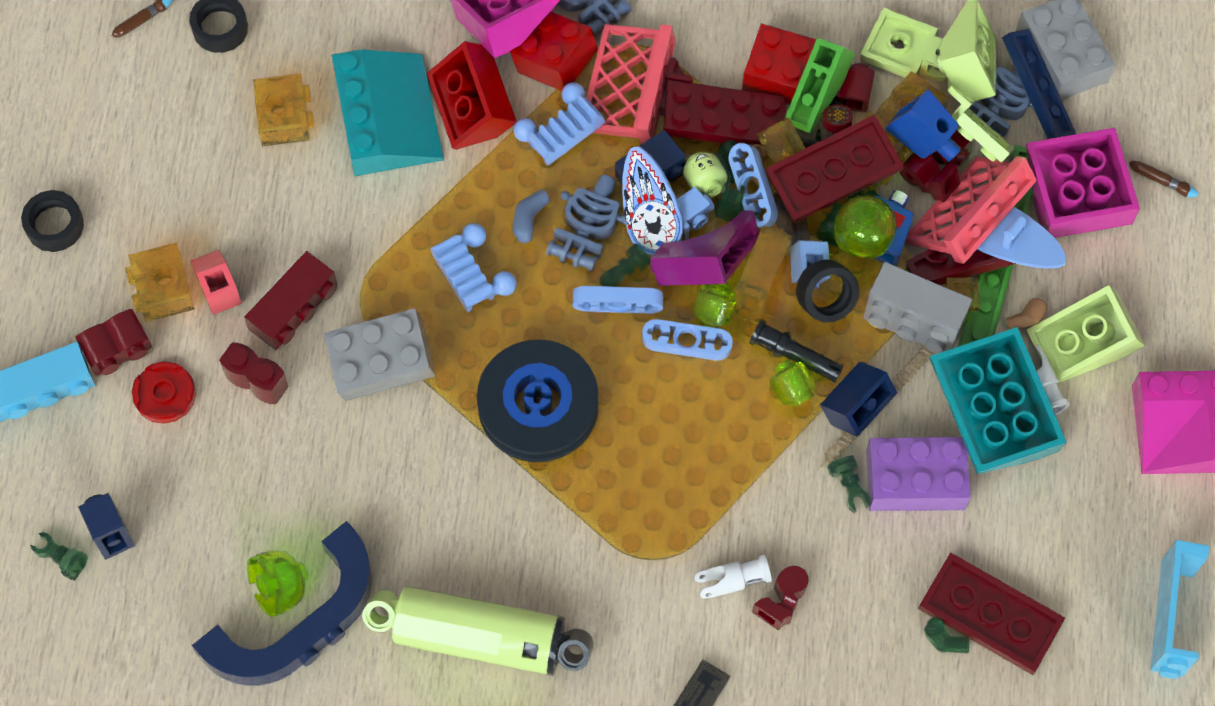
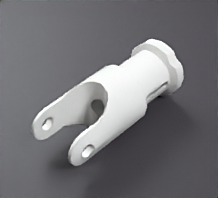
[1036,344,1070,415]
[694,555,772,599]

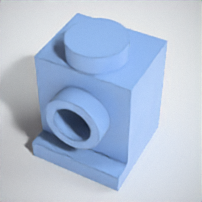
[677,187,714,241]
[787,240,830,289]

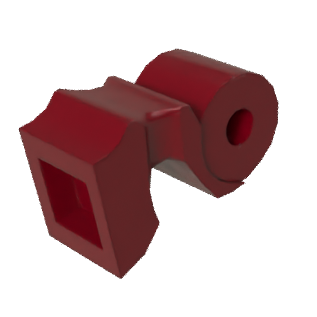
[899,152,961,202]
[752,566,809,631]

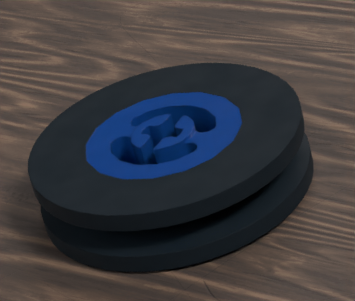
[477,340,598,462]

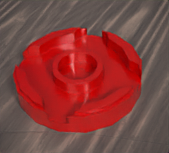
[131,361,196,424]

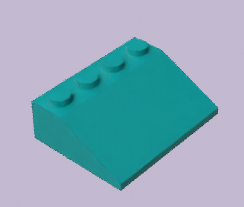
[331,49,444,177]
[929,327,1067,474]

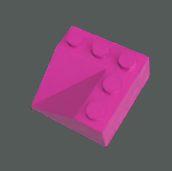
[450,0,560,58]
[1026,128,1140,238]
[1132,371,1215,474]

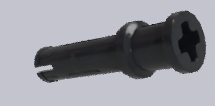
[749,319,844,383]

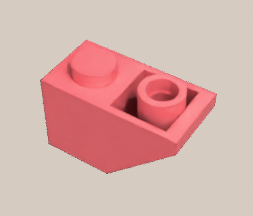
[190,250,242,315]

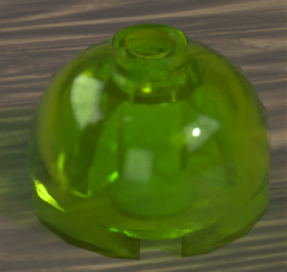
[834,195,897,259]
[246,550,308,617]

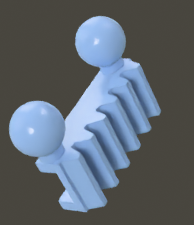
[514,82,605,166]
[430,223,517,313]

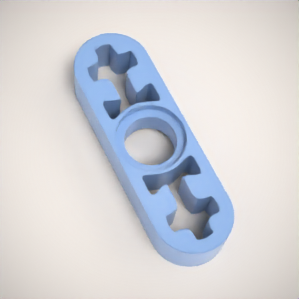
[729,143,778,229]
[572,286,663,314]
[642,319,733,361]

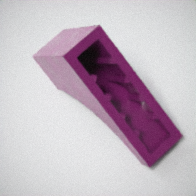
[650,210,760,286]

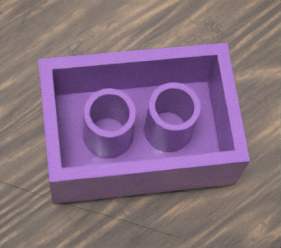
[866,437,971,511]

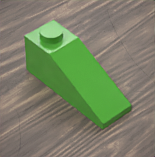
[783,37,855,134]

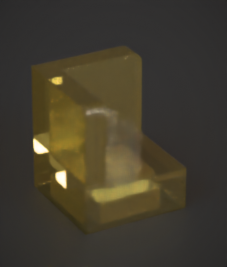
[756,118,805,164]
[943,278,980,311]

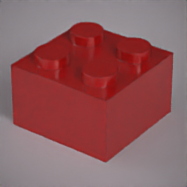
[510,11,598,91]
[742,23,817,104]

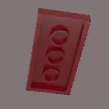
[663,80,786,152]
[765,114,904,224]
[918,552,1065,675]

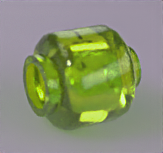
[693,283,738,328]
[769,359,816,408]

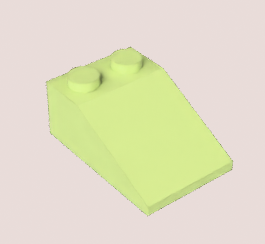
[937,0,997,102]
[1027,285,1145,383]

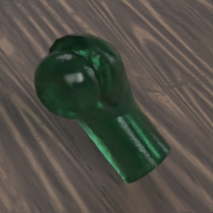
[715,140,737,186]
[924,618,969,653]

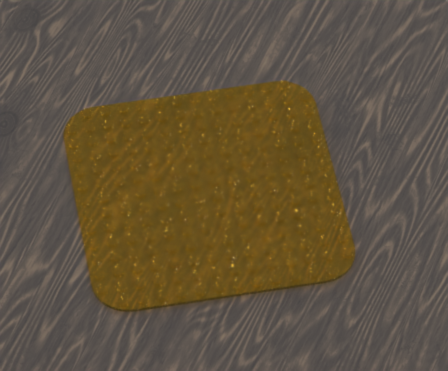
[360,44,913,560]

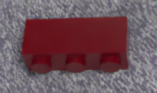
[244,251,338,351]

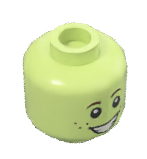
[683,152,728,197]

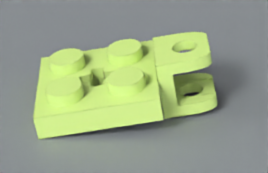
[860,8,947,81]
[947,85,1015,163]

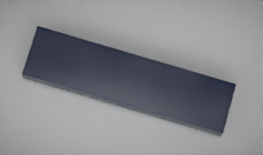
[1002,29,1076,139]

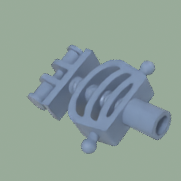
[558,0,631,38]
[969,66,1034,137]
[546,175,626,273]

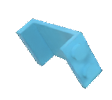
[1150,540,1209,679]

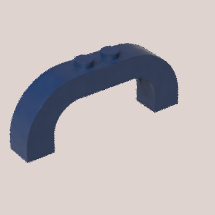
[191,521,372,686]

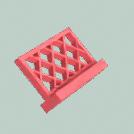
[586,24,676,144]
[906,156,1037,264]

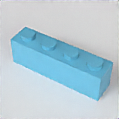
[0,342,95,422]

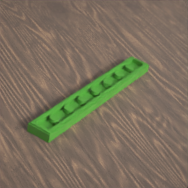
[958,145,1033,347]

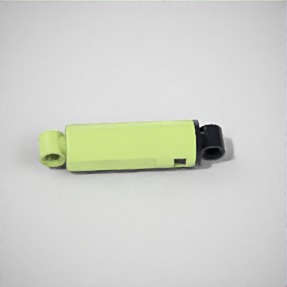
[363,586,594,676]

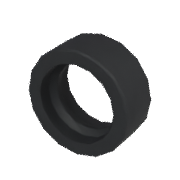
[189,0,248,53]
[21,190,84,252]
[796,260,859,322]

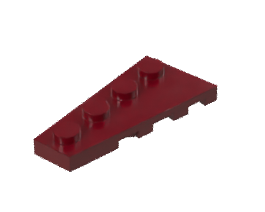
[906,249,1016,285]

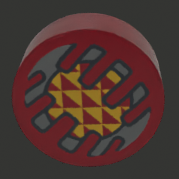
[822,105,853,133]

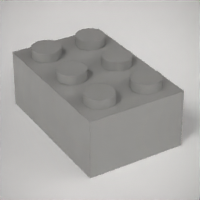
[1016,0,1115,100]
[863,262,972,354]
[324,308,436,401]

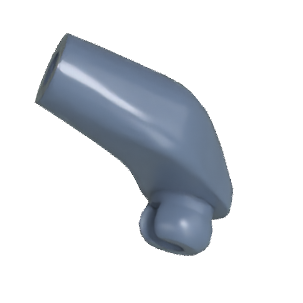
[512,189,550,243]

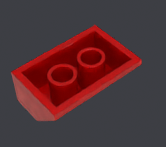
[426,41,517,150]

